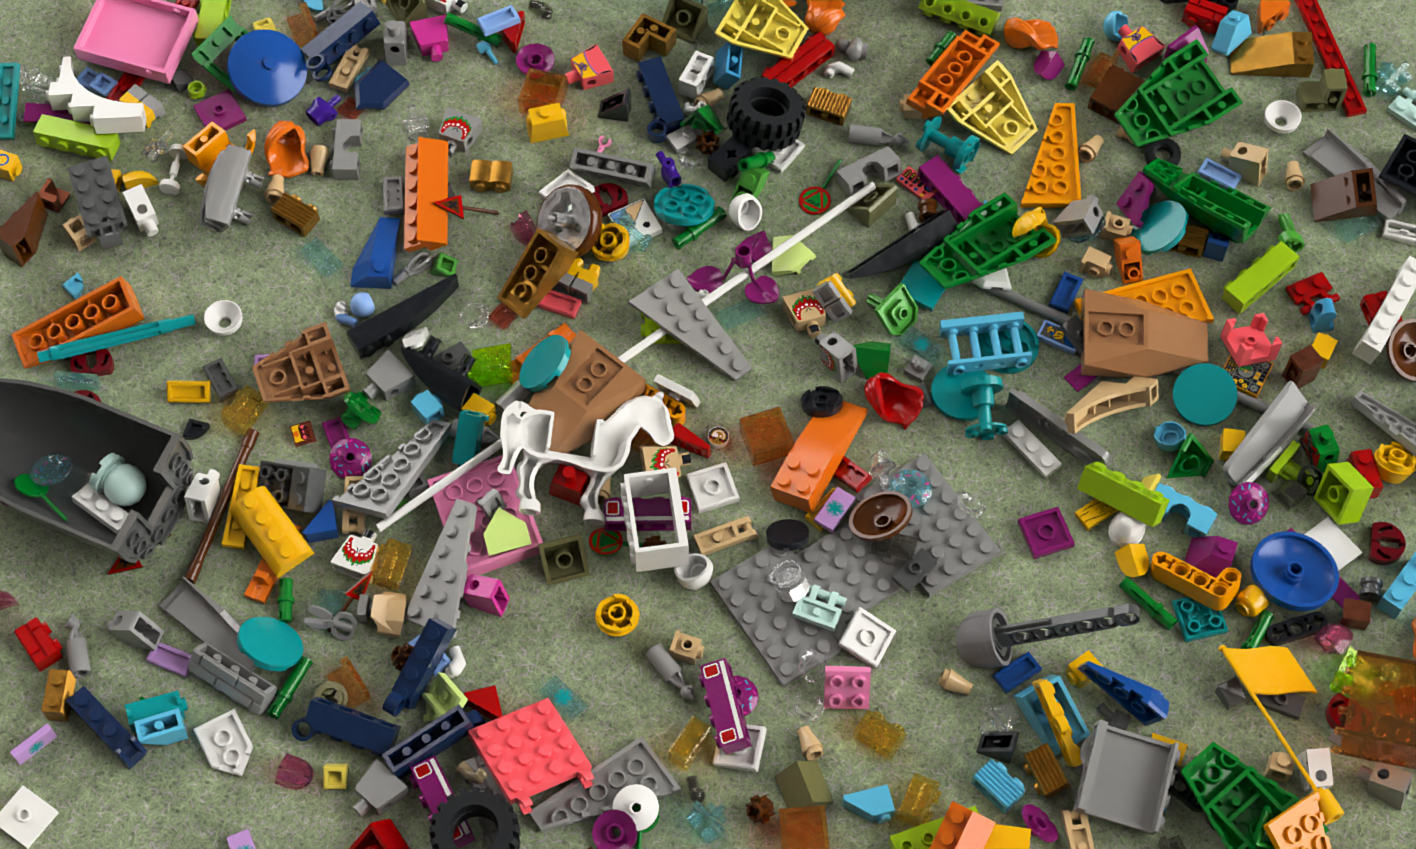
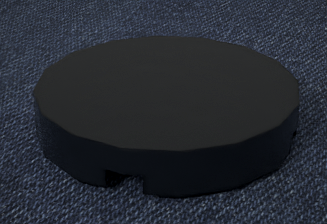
[801,386,843,418]
[766,519,809,551]

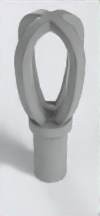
[314,0,354,23]
[392,252,432,285]

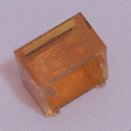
[518,68,568,114]
[739,406,794,466]
[778,805,830,849]

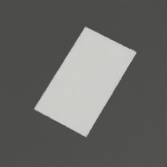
[1304,517,1363,571]

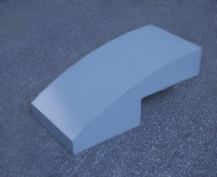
[76,67,118,97]

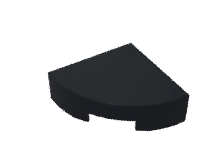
[182,418,210,440]

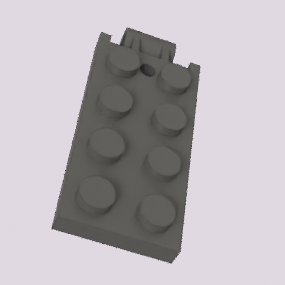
[67,156,128,251]

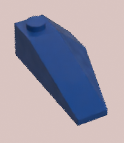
[350,217,401,289]
[1077,661,1170,726]

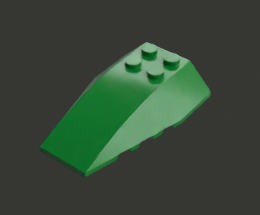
[1114,39,1243,148]
[1142,158,1271,244]
[919,192,1056,289]
[1180,742,1329,849]

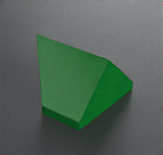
[680,104,724,135]
[853,341,891,379]
[1166,433,1214,479]
[1252,805,1275,849]

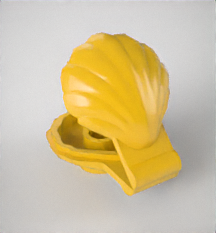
[1012,206,1061,259]

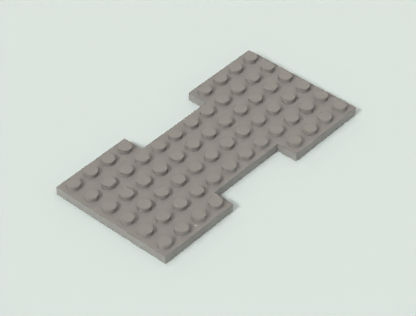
[710,454,1001,687]

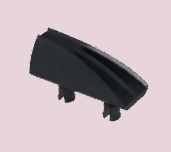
[401,334,482,412]

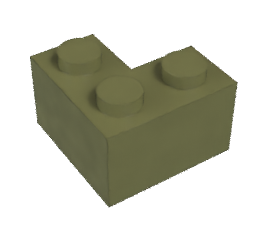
[1296,68,1348,112]

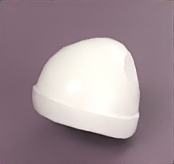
[729,193,762,231]
[1108,512,1145,548]
[674,553,713,590]

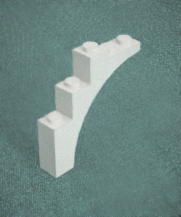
[46,56,146,134]

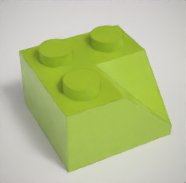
[1314,462,1374,525]

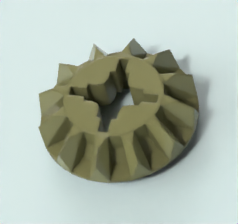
[313,681,349,706]

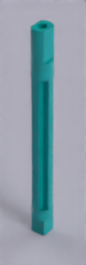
[37,314,196,363]

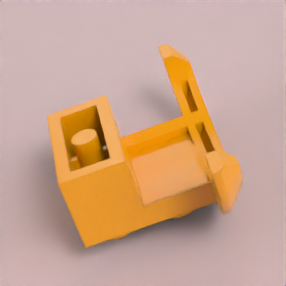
[183,122,256,187]

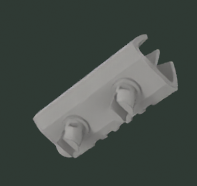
[199,145,264,233]

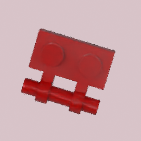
[1285,272,1340,315]

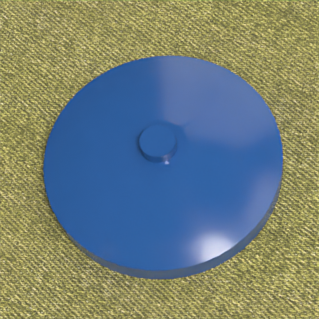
[227,29,307,107]
[1250,532,1339,611]

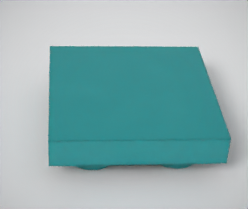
[901,260,946,312]
[1171,597,1229,643]

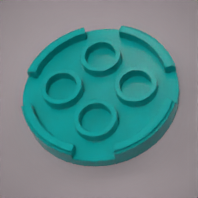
[654,184,715,226]
[1131,200,1189,255]
[977,322,1039,374]
[519,335,571,392]
[1172,363,1238,427]
[931,366,994,422]
[236,617,303,671]

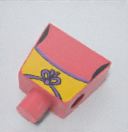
[1117,24,1166,73]
[564,44,614,90]

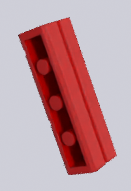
[761,32,835,88]

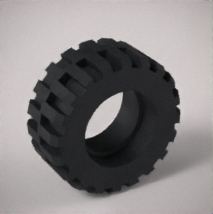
[727,77,806,151]
[429,787,521,849]

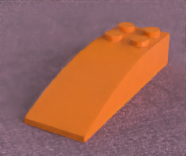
[11,276,145,369]
[770,401,868,513]

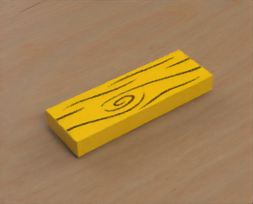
[1074,499,1119,531]

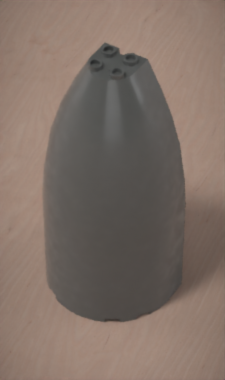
[0,378,194,563]

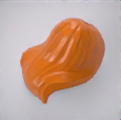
[804,0,846,37]
[1004,17,1058,50]
[264,120,310,178]

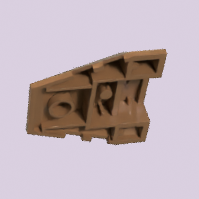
[252,322,351,403]

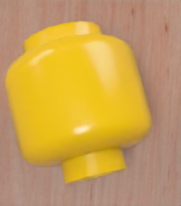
[1235,585,1269,617]

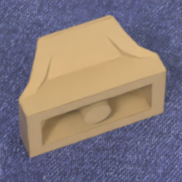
[370,591,406,638]

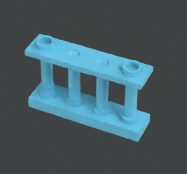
[939,311,1032,375]

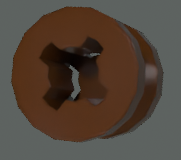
[917,198,938,222]

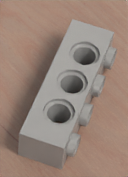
[570,147,655,188]

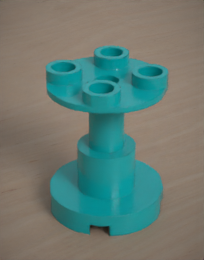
[915,116,980,174]
[961,375,1008,440]

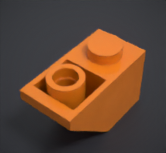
[1257,0,1291,34]
[1113,236,1143,284]

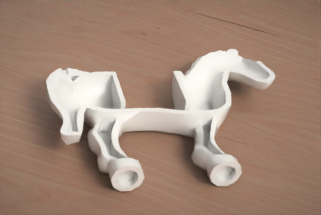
[497,391,674,526]

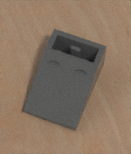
[257,461,327,513]

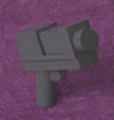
[1097,703,1131,730]

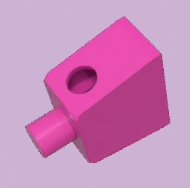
[410,15,449,62]
[463,574,510,617]

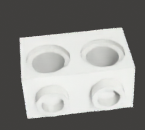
[679,51,714,99]

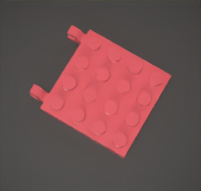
[468,698,594,815]

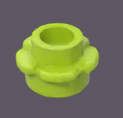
[187,81,207,99]

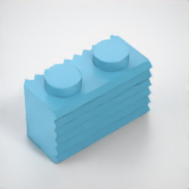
[971,759,1025,814]

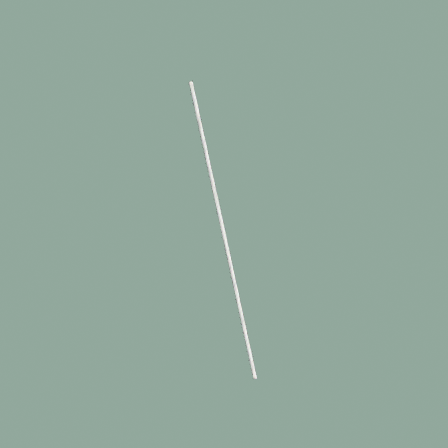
[375,182,876,532]

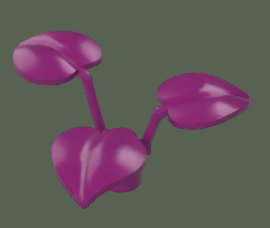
[687,230,779,304]

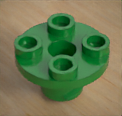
[341,391,382,429]

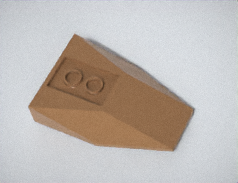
[1081,289,1208,378]
[525,329,646,467]

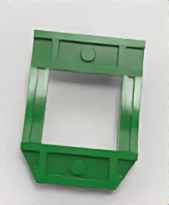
[191,15,248,94]

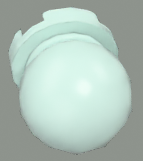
[89,453,147,507]

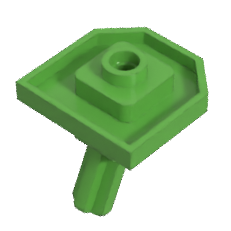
[866,283,918,335]

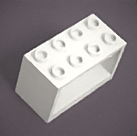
[620,468,689,572]

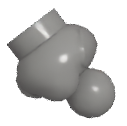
[837,37,868,61]

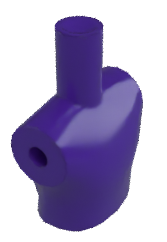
[305,94,342,127]
[656,151,682,188]

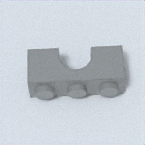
[329,119,363,180]
[836,146,902,197]

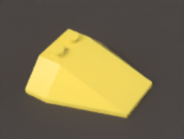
[715,0,809,60]
[946,60,1038,155]

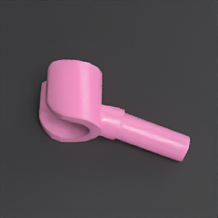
[597,135,612,153]

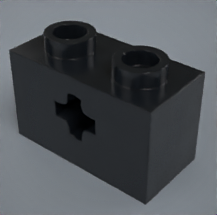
[708,135,752,182]

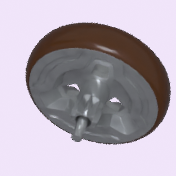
[537,184,602,259]

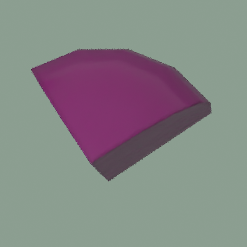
[1034,50,1065,80]

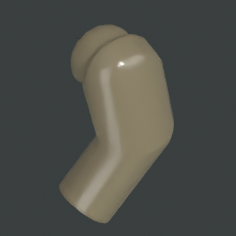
[456,761,488,784]

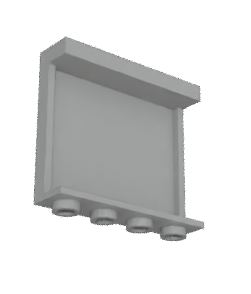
[1073,719,1180,835]

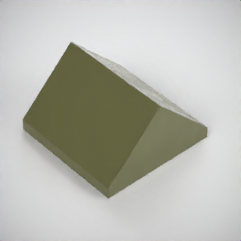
[386,0,428,28]
[662,0,708,43]
[846,184,898,228]
[538,533,590,585]
[775,761,834,818]

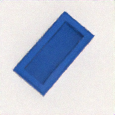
[1048,271,1083,314]
[993,651,1042,694]

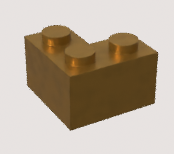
[622,13,676,62]

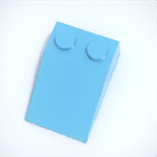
[1013,674,1091,756]

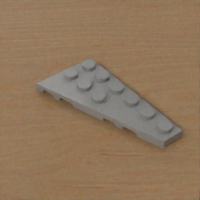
[627,269,752,382]
[1350,390,1416,456]
[332,420,451,519]
[404,499,477,638]
[529,736,681,833]

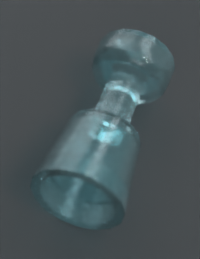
[612,210,654,251]

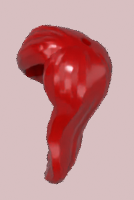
[864,373,924,430]

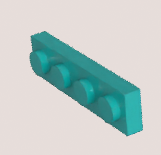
[0,62,21,140]

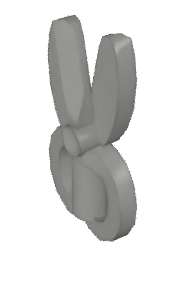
[304,605,358,640]

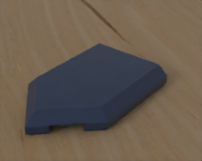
[354,60,410,110]

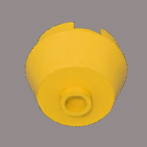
[591,223,630,262]
[1374,441,1416,484]
[595,594,640,637]

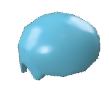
[1103,11,1128,41]
[1153,421,1186,452]

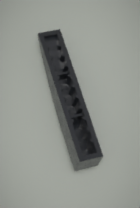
[842,210,957,279]
[346,274,459,359]

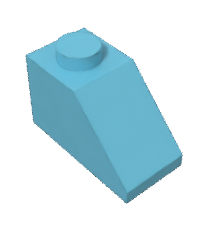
[1211,10,1252,56]
[134,708,188,745]
[842,785,895,824]

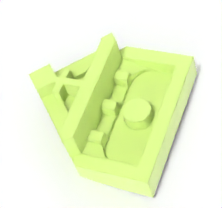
[772,235,817,276]
[483,507,532,556]
[422,672,468,722]

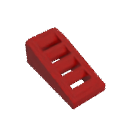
[670,423,711,458]

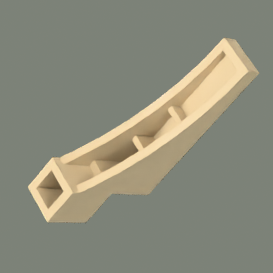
[1065,376,1159,434]

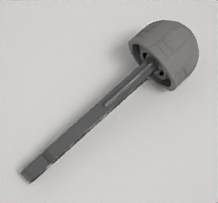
[956,604,1140,668]

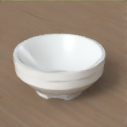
[1264,100,1302,134]
[204,300,243,336]

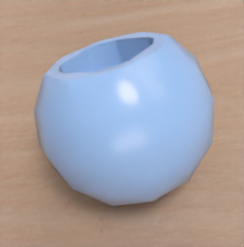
[350,292,375,318]

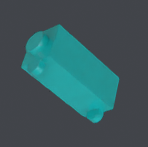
[452,409,489,467]
[125,690,188,733]

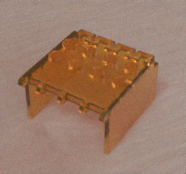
[1331,650,1416,770]

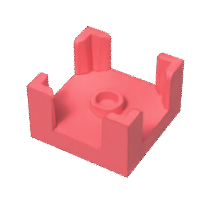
[1220,313,1282,367]

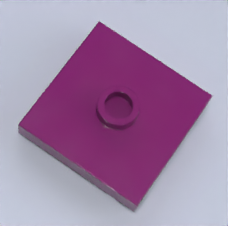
[193,89,247,131]
[1017,507,1075,559]

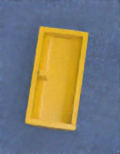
[230,486,314,578]

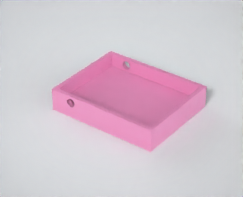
[73,0,199,84]
[427,455,543,579]

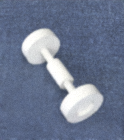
[159,144,188,195]

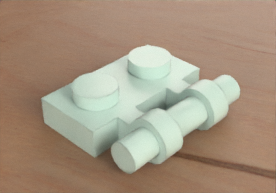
[1386,87,1416,131]
[792,583,847,632]

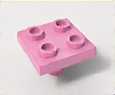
[824,666,871,709]

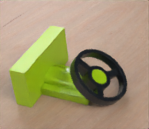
[1266,440,1323,496]

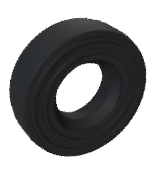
[1144,138,1181,165]

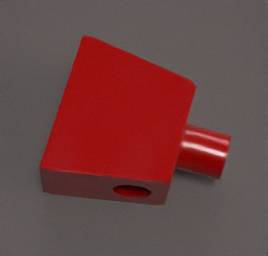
[548,464,590,507]

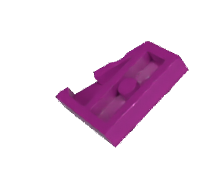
[1116,171,1154,228]

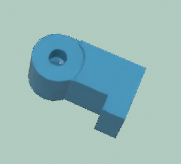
[1308,298,1337,333]

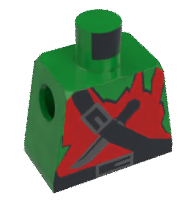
[1299,425,1340,475]

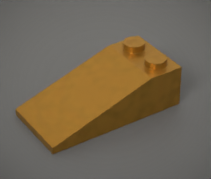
[1229,32,1314,78]
[497,228,579,319]

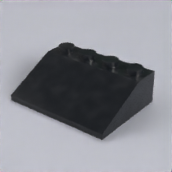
[1378,134,1416,196]

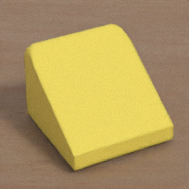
[252,17,276,31]
[1141,474,1161,491]
[323,764,348,789]

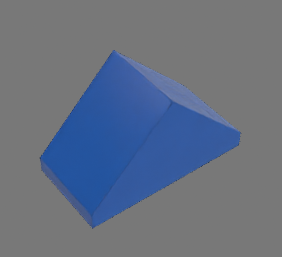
[1203,230,1230,262]
[302,500,339,543]

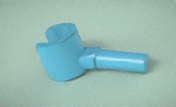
[476,41,499,65]

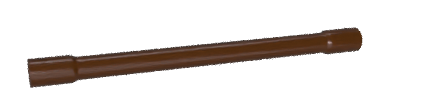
[184,428,259,584]

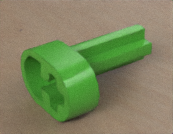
[1278,212,1305,253]

